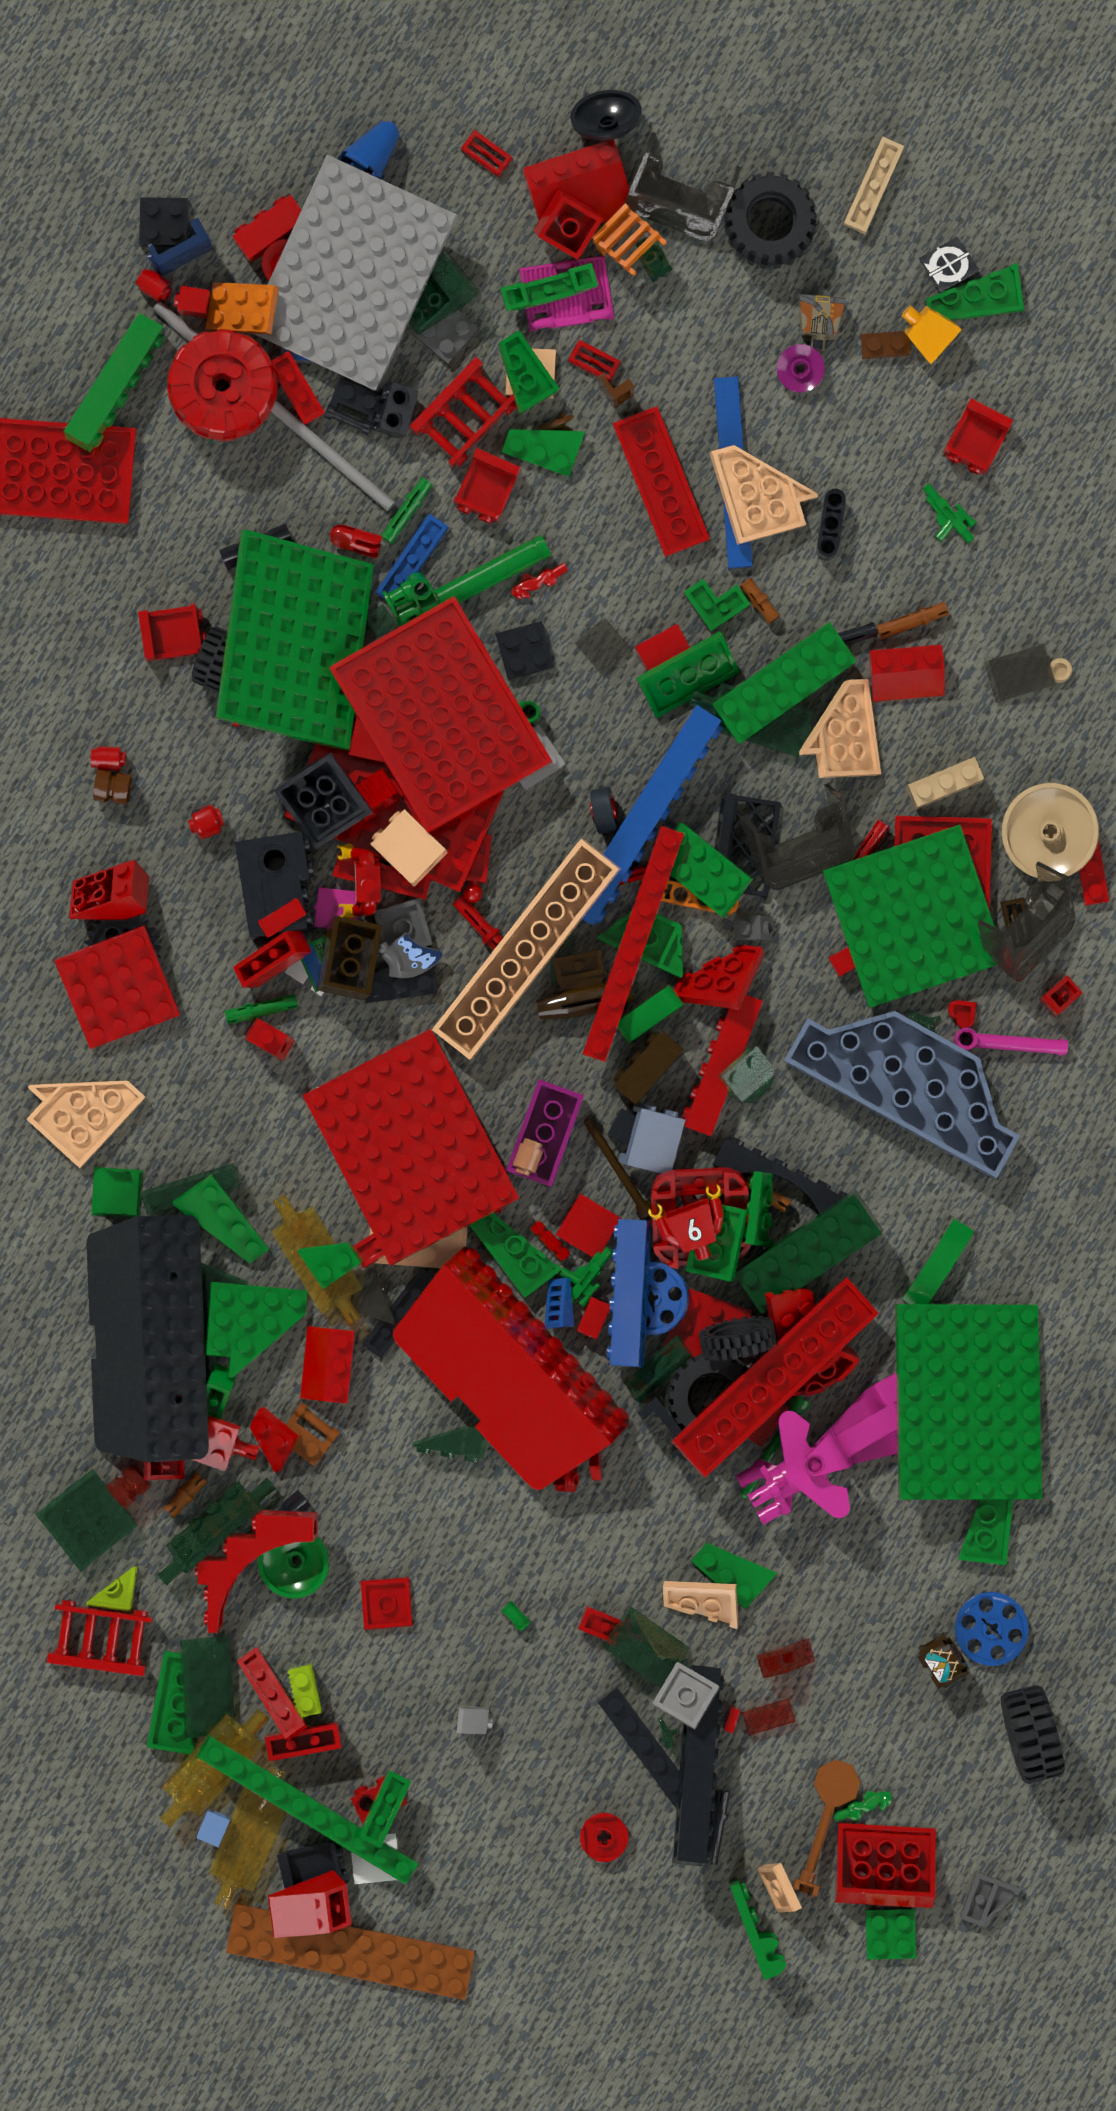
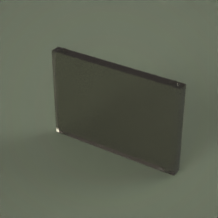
[984,644,1056,703]

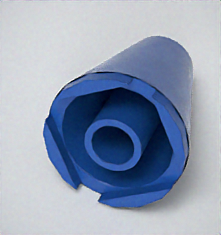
[338,121,400,179]

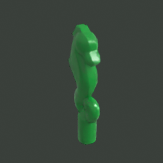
[833,1790,892,1822]

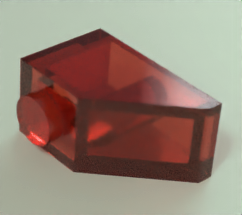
[756,1638,815,1678]

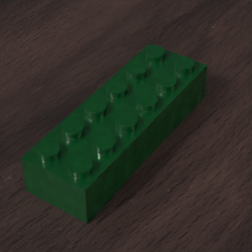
[735,1190,883,1314]

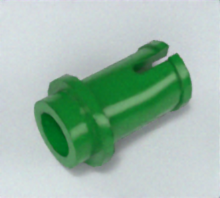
[501,1601,531,1632]

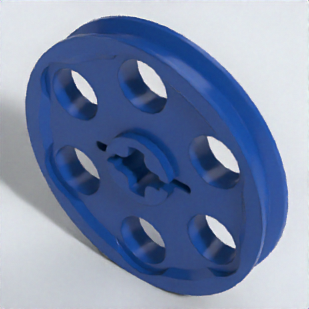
[646,1262,689,1335]
[955,1592,1029,1666]

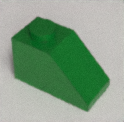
[206,1363,237,1419]

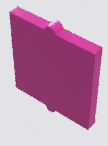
[314,887,358,928]

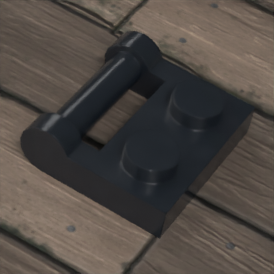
[324,378,380,436]

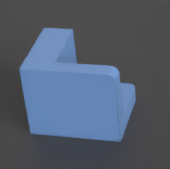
[197,1809,231,1847]

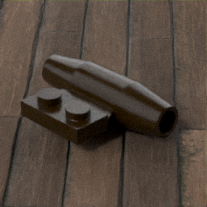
[536,949,635,1019]

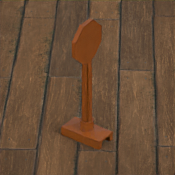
[791,1759,860,1898]

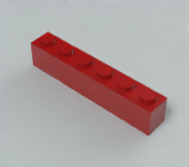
[682,995,763,1137]

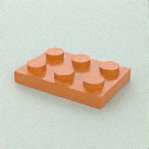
[205,282,279,335]

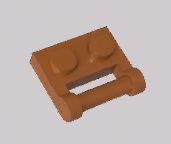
[285,1402,340,1466]

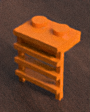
[592,204,667,277]

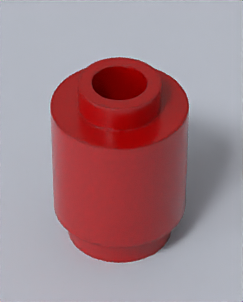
[135,268,173,302]
[91,746,126,771]

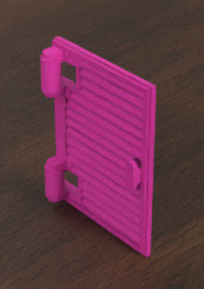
[519,256,614,332]

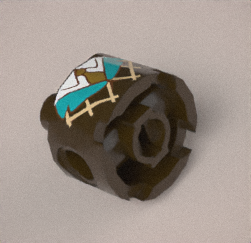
[917,1632,971,1689]

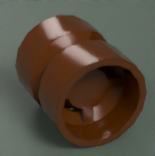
[93,770,132,805]

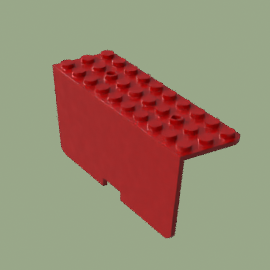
[393,1247,629,1490]

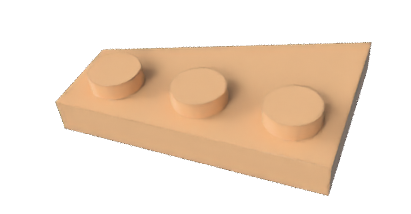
[663,1581,739,1629]

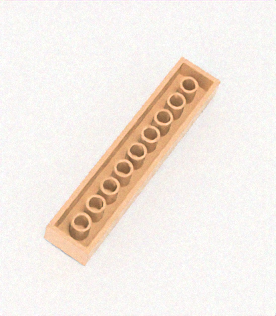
[432,839,621,1060]

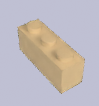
[906,757,984,810]

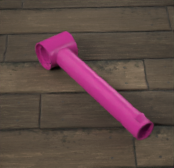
[953,1028,1068,1056]

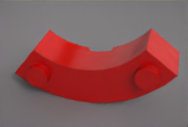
[790,1345,860,1398]

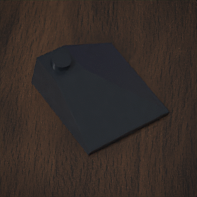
[274,752,373,849]

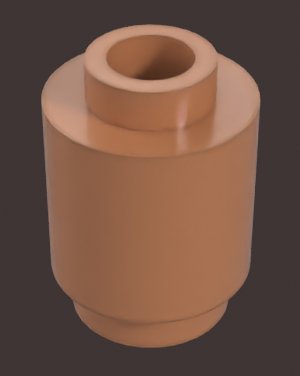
[512,1138,543,1176]

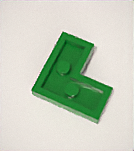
[683,578,750,632]

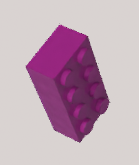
[506,1079,584,1188]

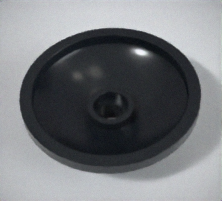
[570,90,642,141]

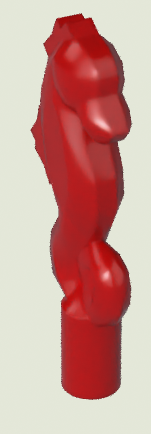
[510,563,568,600]

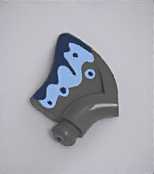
[378,932,443,978]

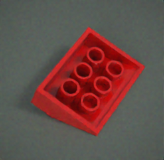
[523,140,636,242]
[835,1823,936,1908]

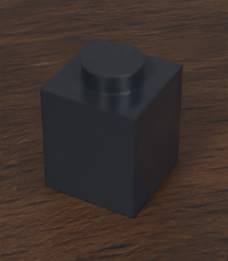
[607,1107,637,1146]

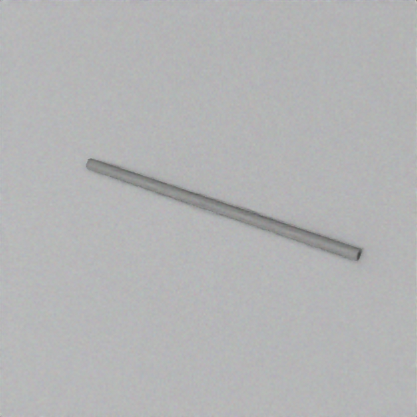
[153,301,395,512]

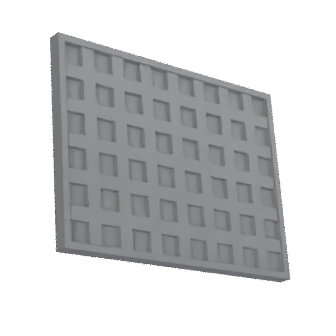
[254,155,458,391]

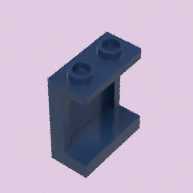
[146,218,213,276]

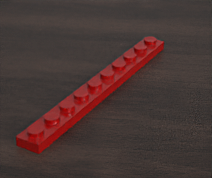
[582,826,684,1062]

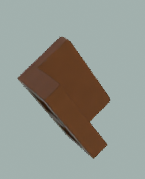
[598,373,635,408]

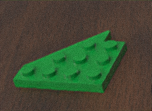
[205,1282,307,1378]

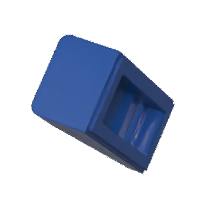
[545,1278,574,1329]

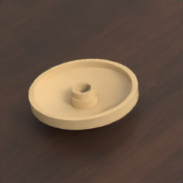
[1002,783,1099,880]

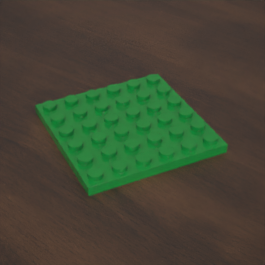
[822,825,1006,1008]

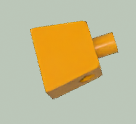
[901,305,962,364]

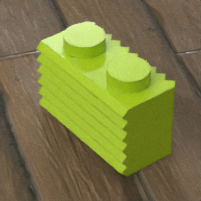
[287,1663,322,1717]

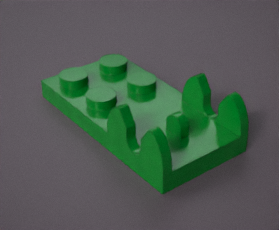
[729,1878,786,1980]

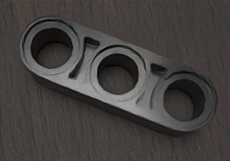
[816,488,846,561]

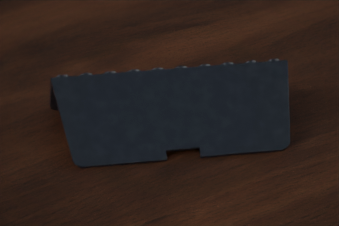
[86,1215,209,1462]

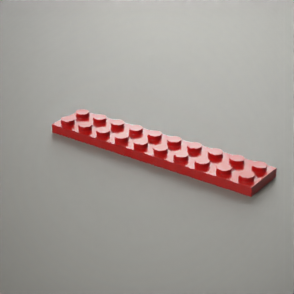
[671,1277,879,1478]

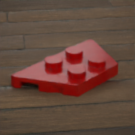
[765,1288,815,1341]

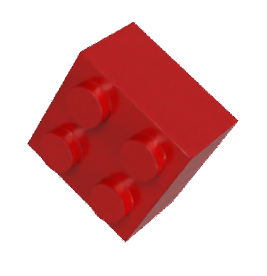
[534,189,603,260]

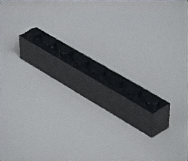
[672,1665,724,1867]

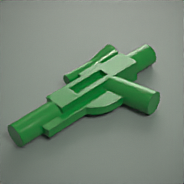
[922,483,977,544]
[560,1246,613,1308]

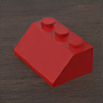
[868,644,945,702]
[300,1326,356,1404]

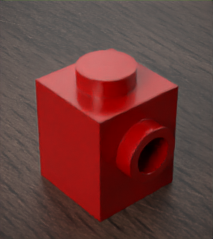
[174,286,211,319]

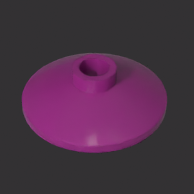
[777,344,825,392]

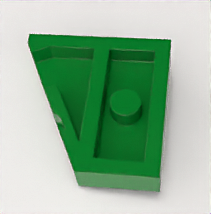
[297,1242,363,1289]

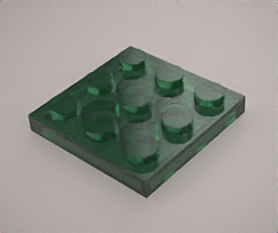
[35,1469,138,1572]

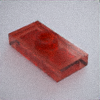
[742,1698,795,1736]

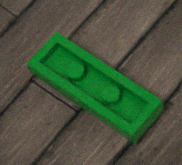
[357,1771,412,1849]

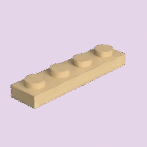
[844,137,904,234]

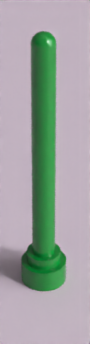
[740,1396,811,1499]

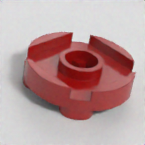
[580,1812,629,1862]

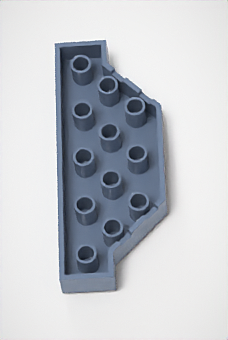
[783,1011,1020,1179]

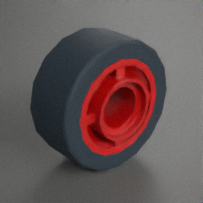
[590,787,618,834]

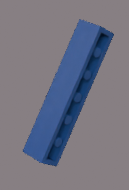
[607,1219,652,1367]

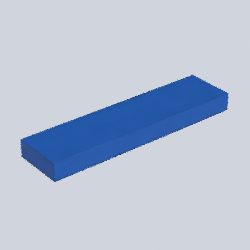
[375,514,449,599]

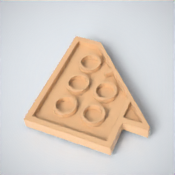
[710,445,818,545]

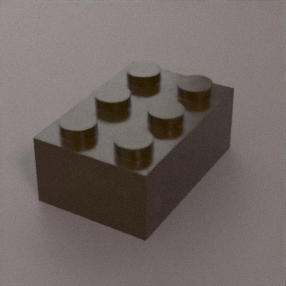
[317,915,382,1001]
[613,1031,684,1106]

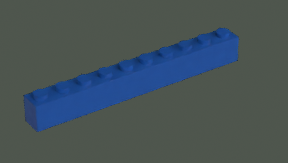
[582,705,723,926]

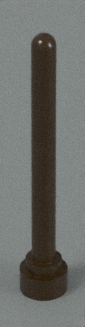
[584,1118,651,1220]

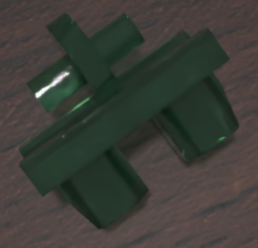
[636,237,673,283]

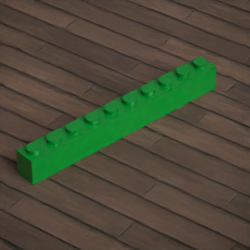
[196,1734,418,1885]

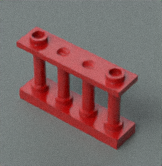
[410,357,517,469]
[47,1600,154,1676]

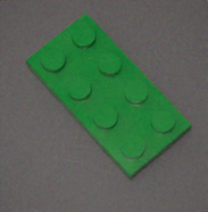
[636,631,740,719]
[670,821,753,918]

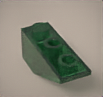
[412,1426,487,1463]

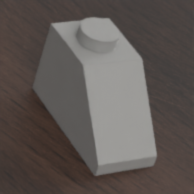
[457,1705,493,1734]

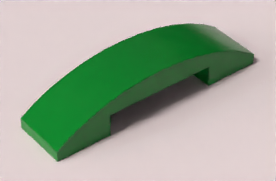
[500,263,598,312]
[902,1218,974,1304]

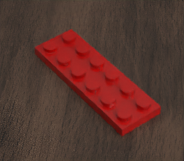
[613,406,710,557]

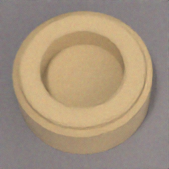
[1047,658,1072,683]

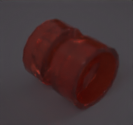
[106,1463,152,1509]

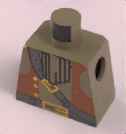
[799,294,846,352]

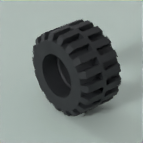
[192,626,227,693]

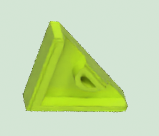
[86,1566,138,1612]

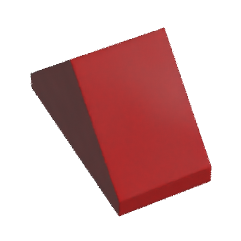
[1039,975,1083,1017]
[144,1460,184,1480]

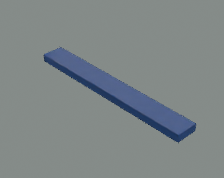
[714,376,752,569]

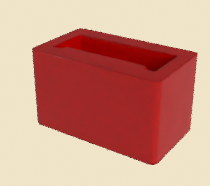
[828,947,855,978]
[576,1297,610,1340]

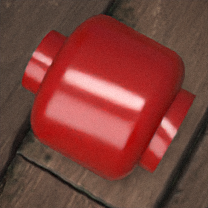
[187,804,225,839]

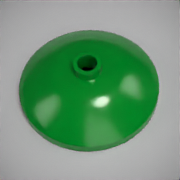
[257,1536,330,1599]

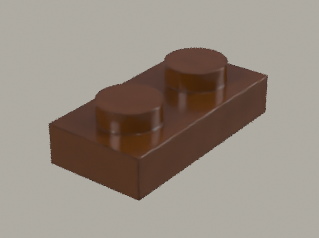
[860,331,910,359]

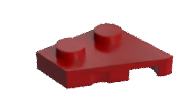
[249,1407,299,1473]

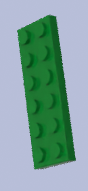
[711,622,857,744]

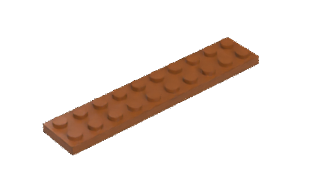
[226,1903,475,2000]

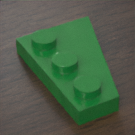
[744,1171,773,1247]

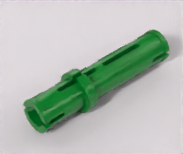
[381,477,433,544]
[224,993,298,1025]

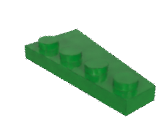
[925,263,1024,321]
[468,1213,562,1299]
[146,1650,195,1755]

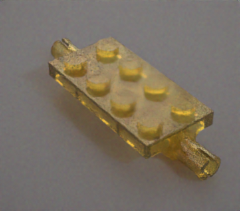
[271,1194,363,1326]
[159,1709,269,1828]
[208,1766,286,1909]

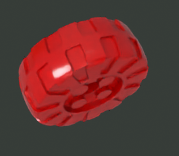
[167,329,278,442]

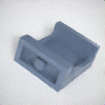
[618,1103,685,1174]

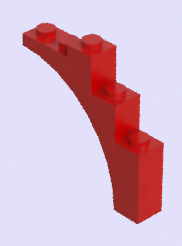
[194,1510,318,1633]

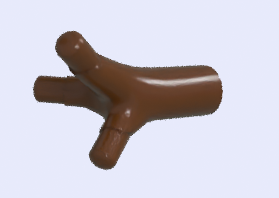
[539,412,574,431]

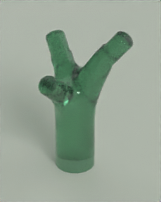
[907,1010,941,1033]
[658,1717,680,1749]

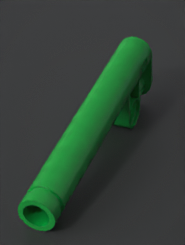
[382,535,551,627]

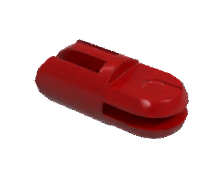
[329,524,382,559]

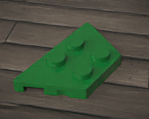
[597,910,683,979]

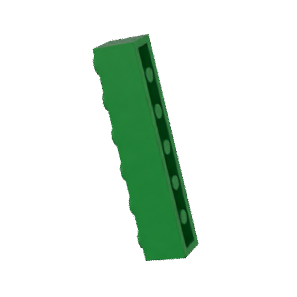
[64,313,166,453]

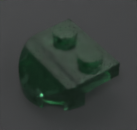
[719,1045,774,1103]

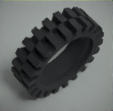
[698,1316,777,1360]

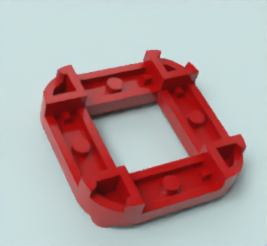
[651,1167,750,1268]

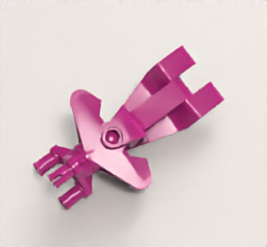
[735,1372,898,1525]

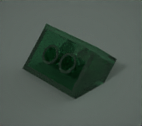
[602,1606,689,1688]

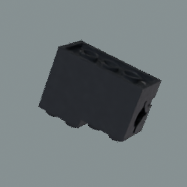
[235,831,315,941]

